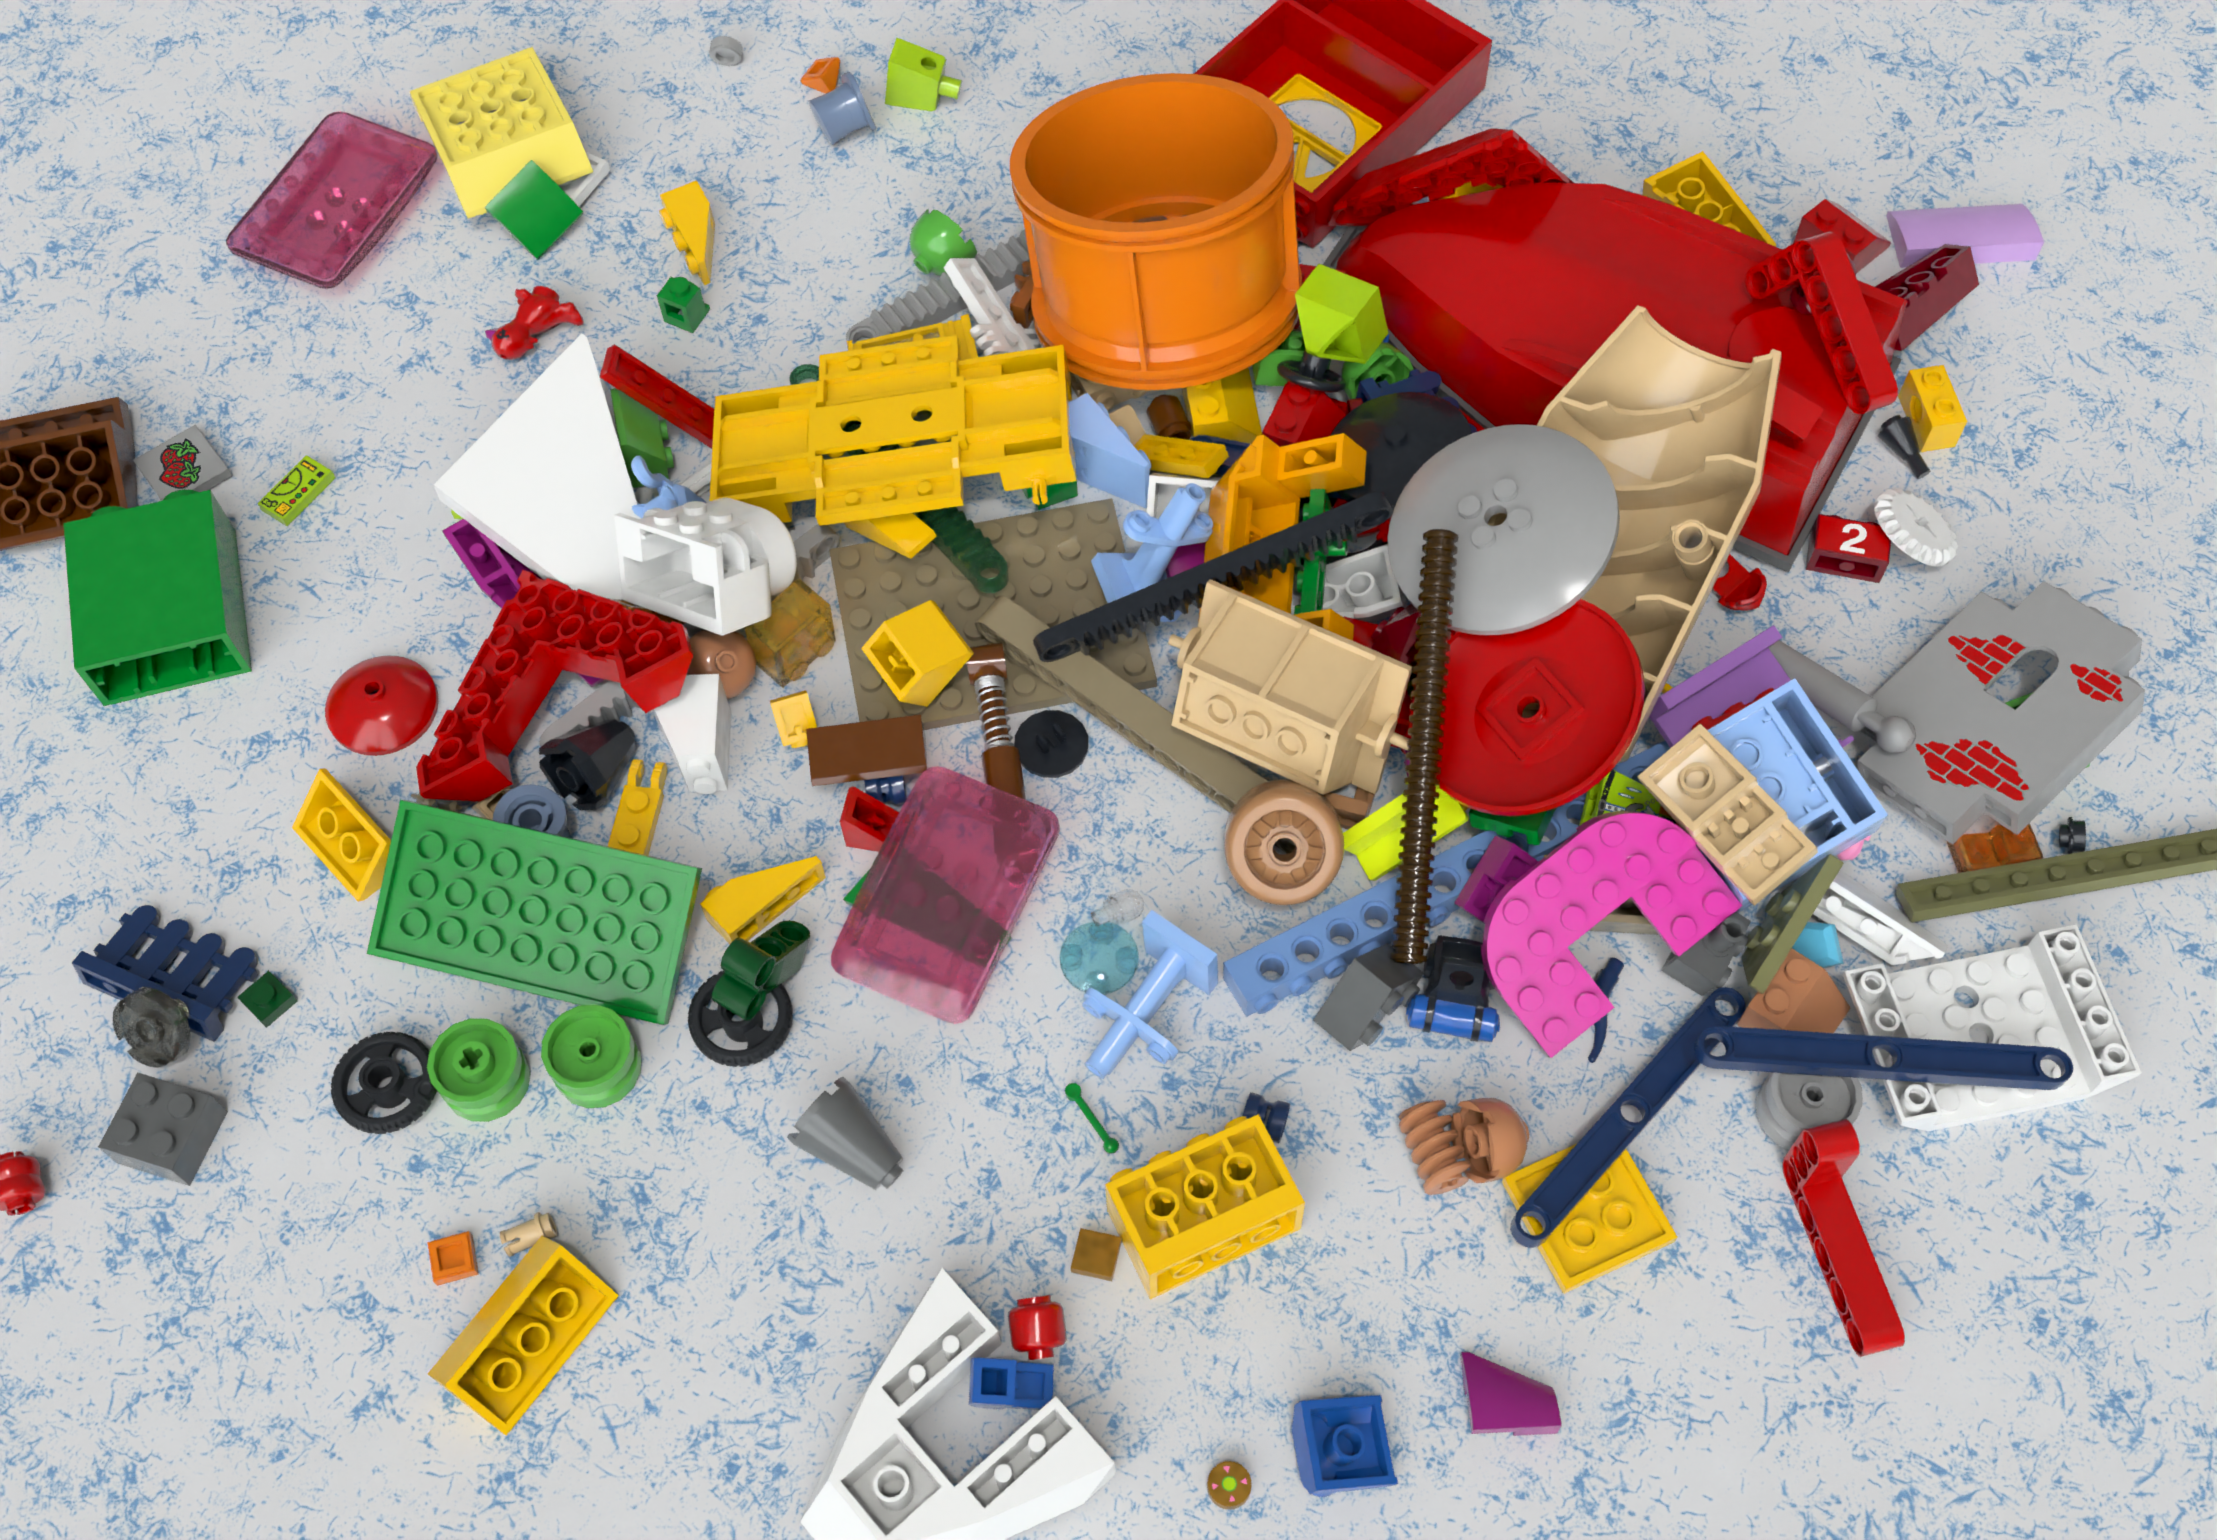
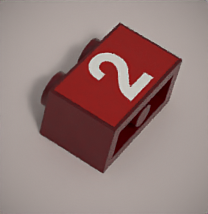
[1806,514,1891,583]

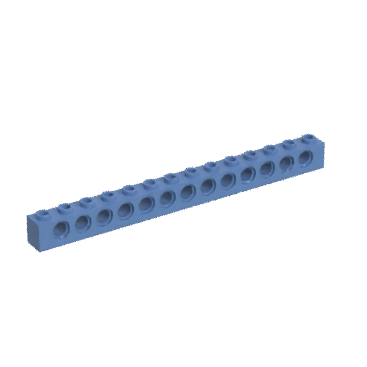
[1223,741,1670,1017]

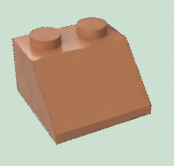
[1737,948,1851,1033]

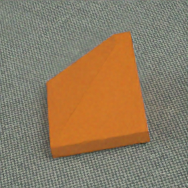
[800,57,840,94]

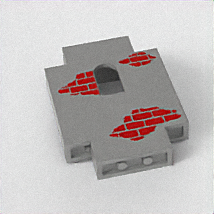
[1857,581,2145,844]

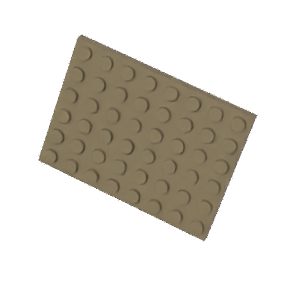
[829,498,1157,730]

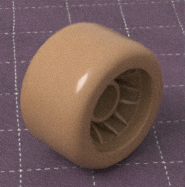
[1224,779,1344,905]

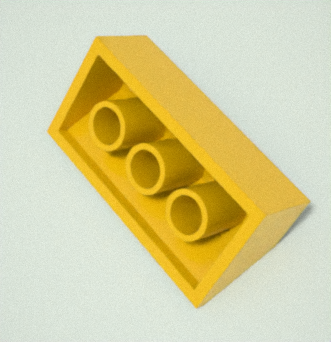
[1182,368,1262,444]
[427,1236,619,1436]

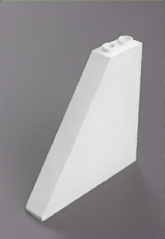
[434,333,642,610]

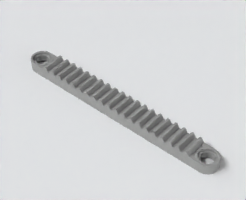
[846,230,1030,348]
[539,524,840,746]

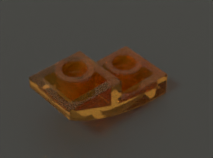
[1947,823,2044,873]

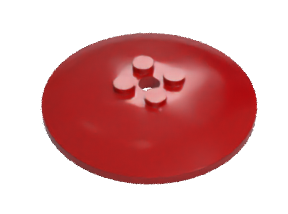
[1410,599,1645,816]

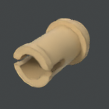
[500,1212,558,1257]

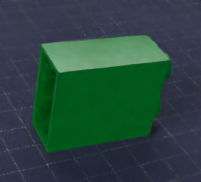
[63,490,252,706]

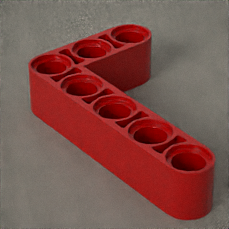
[1745,232,1898,414]
[1782,1119,1905,1357]

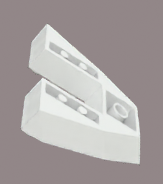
[800,1268,1116,1540]

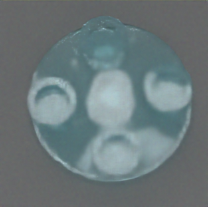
[1060,921,1139,996]

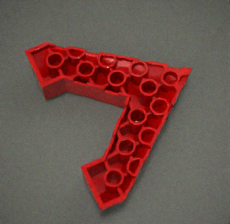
[1327,128,1574,226]
[416,570,693,802]

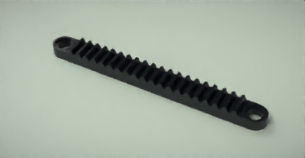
[1033,492,1393,662]

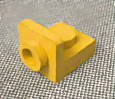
[770,690,817,748]

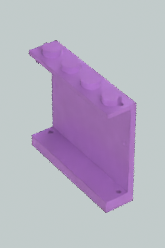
[1649,625,1855,748]

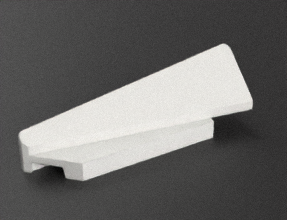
[1785,870,1948,965]

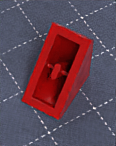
[840,786,912,853]

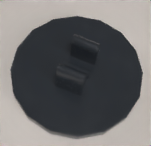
[1014,710,1089,778]

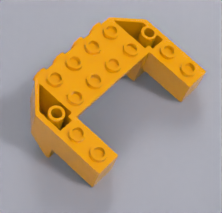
[1198,433,1367,641]

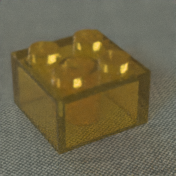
[745,578,836,688]

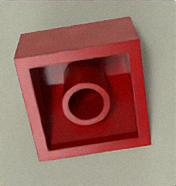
[1793,199,1891,274]
[1262,381,1346,447]

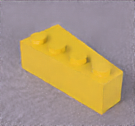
[1642,151,1777,247]

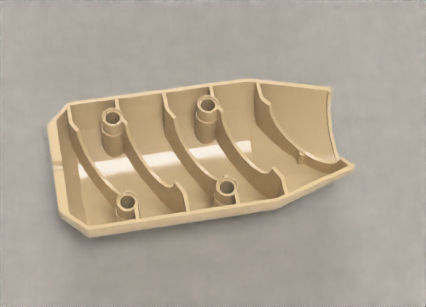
[1416,305,1782,764]

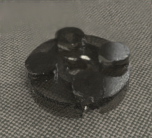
[112,987,191,1068]

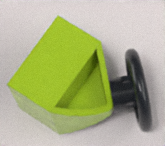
[1277,264,1388,392]

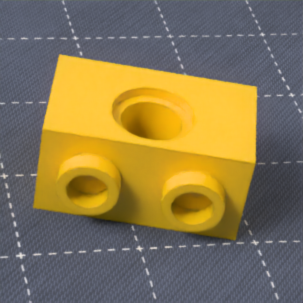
[1898,365,1967,452]

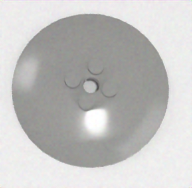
[1388,424,1620,635]

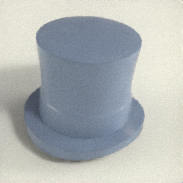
[808,72,877,146]
[493,784,570,837]

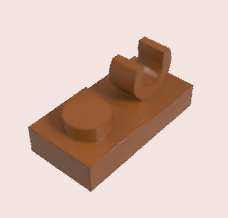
[1010,261,1034,329]

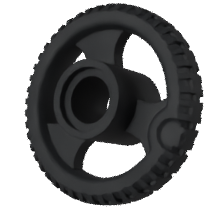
[688,971,793,1067]
[331,1031,437,1134]

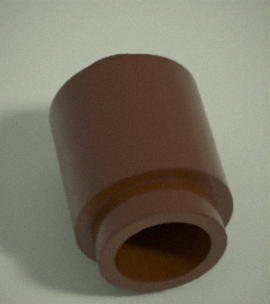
[1147,394,1191,440]

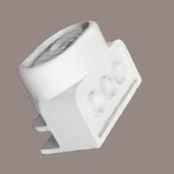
[614,498,797,636]

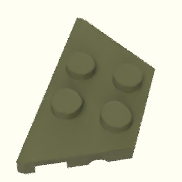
[1741,854,1844,994]

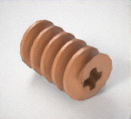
[1399,1100,1471,1195]

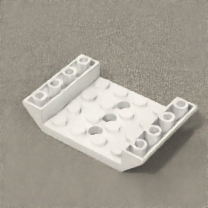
[1843,924,2141,1131]

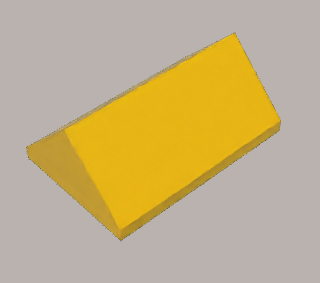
[292,768,391,902]

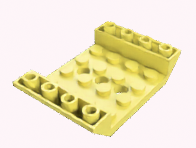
[409,47,593,219]

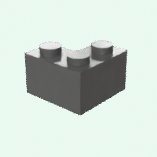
[1313,943,1424,1051]

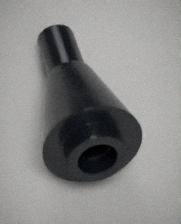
[1878,415,1931,479]

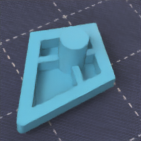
[1792,922,1844,968]

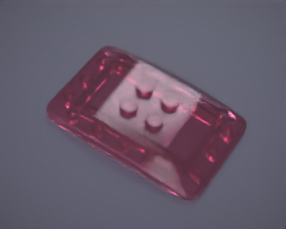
[226,111,437,289]
[831,766,1060,1024]

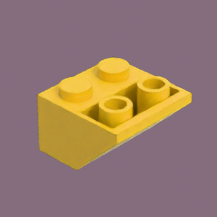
[861,600,974,707]

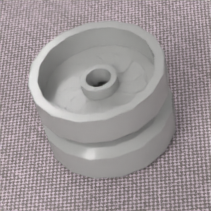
[1756,1072,1863,1150]

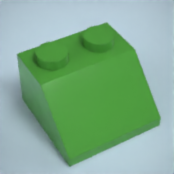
[610,388,674,488]

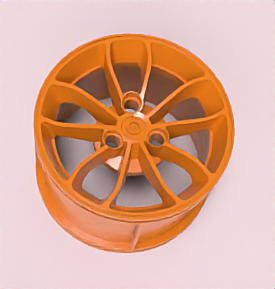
[1010,73,1302,390]

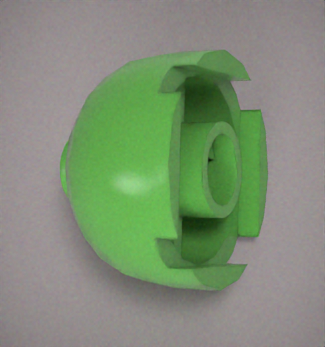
[909,209,977,276]
[1341,342,1413,399]

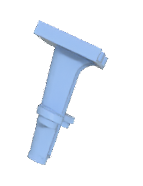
[1091,483,1213,622]
[1082,910,1218,1079]

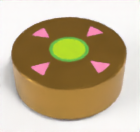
[1207,1461,1252,1510]

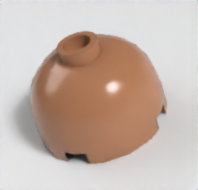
[687,630,756,700]
[1451,1098,1529,1183]

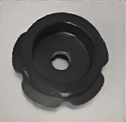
[2059,817,2086,854]

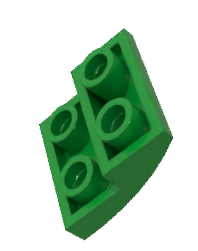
[485,160,584,260]

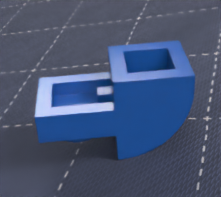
[969,1358,1054,1410]

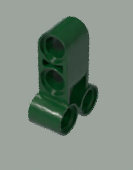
[712,920,810,1021]

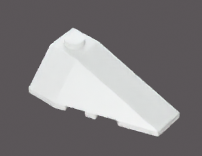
[1291,544,1407,618]

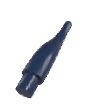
[1588,958,1624,1063]

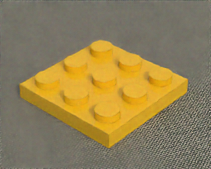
[1502,1144,1678,1294]

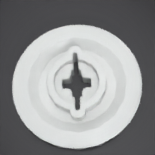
[1874,488,1958,566]

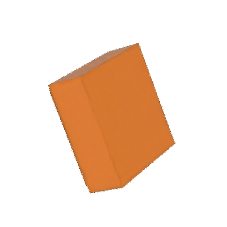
[427,1231,479,1286]

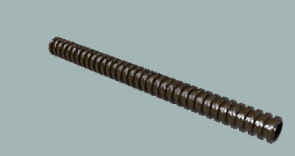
[1391,529,1459,964]

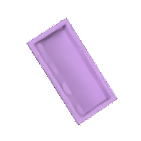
[1886,204,2044,268]

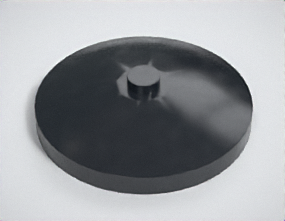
[1330,392,1472,510]

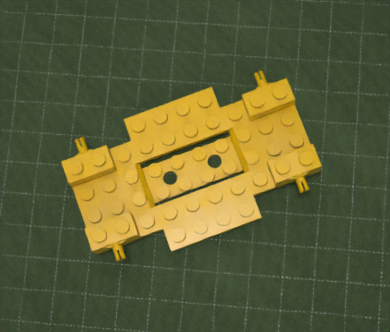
[709,335,1077,526]

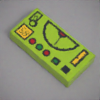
[257,455,336,526]

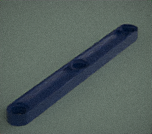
[1510,987,1746,1248]
[1694,1026,2073,1090]

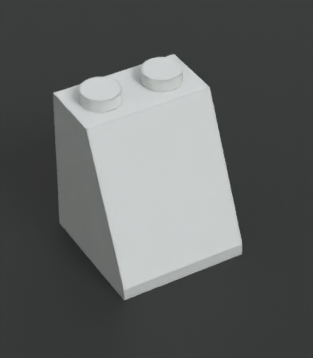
[653,674,731,794]

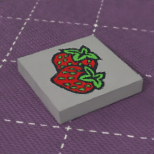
[133,424,232,501]

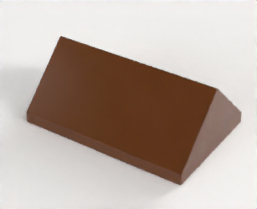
[806,715,927,787]

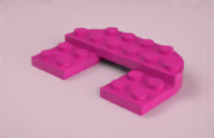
[1481,811,1742,1058]

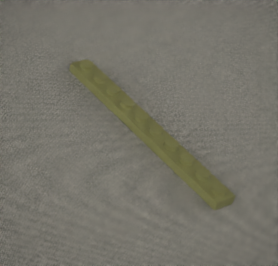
[1895,829,2217,923]

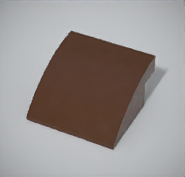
[0,397,137,551]

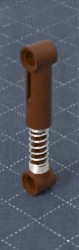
[967,642,1038,878]

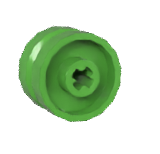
[541,1004,642,1109]
[427,1018,531,1122]

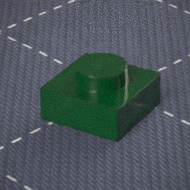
[237,970,297,1028]

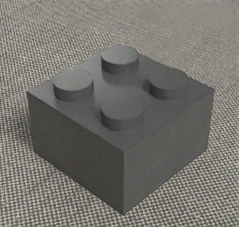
[98,1072,228,1186]

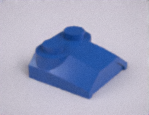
[1292,1395,1398,1497]

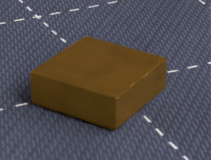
[1070,1228,1122,1282]

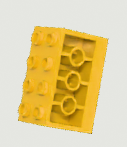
[1105,1114,1305,1299]

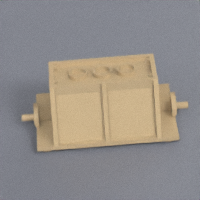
[1168,579,1412,795]

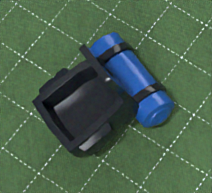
[1406,935,1500,1042]

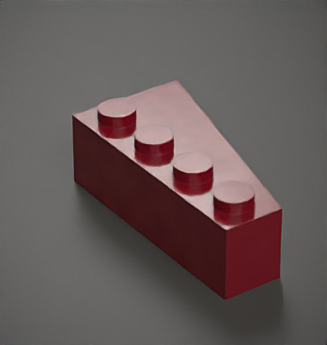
[1875,244,1979,351]

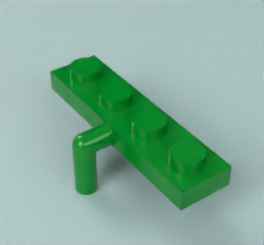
[1294,489,1348,614]

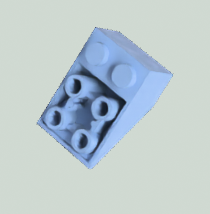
[1069,393,1151,508]

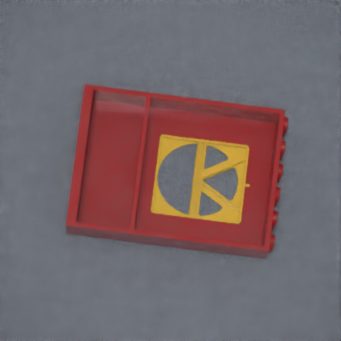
[1194,0,1492,248]

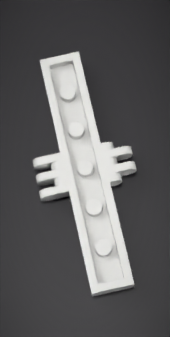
[943,258,1043,356]

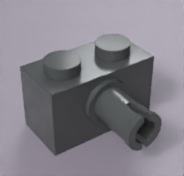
[1661,912,1751,996]

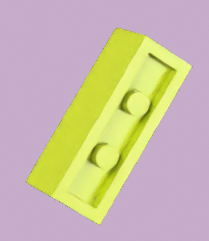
[1343,787,1469,881]

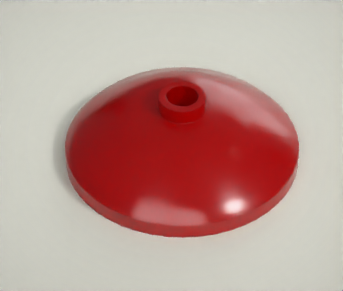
[325,656,439,756]

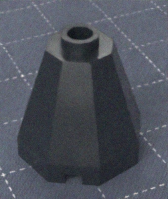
[539,719,635,810]

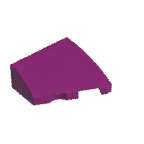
[1454,836,1539,924]
[1460,1352,1562,1436]

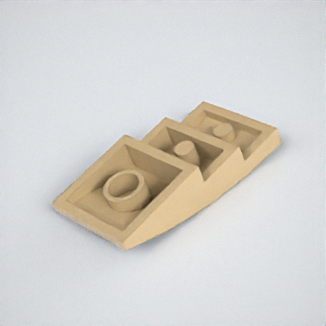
[1637,724,1818,906]

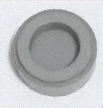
[709,36,742,66]

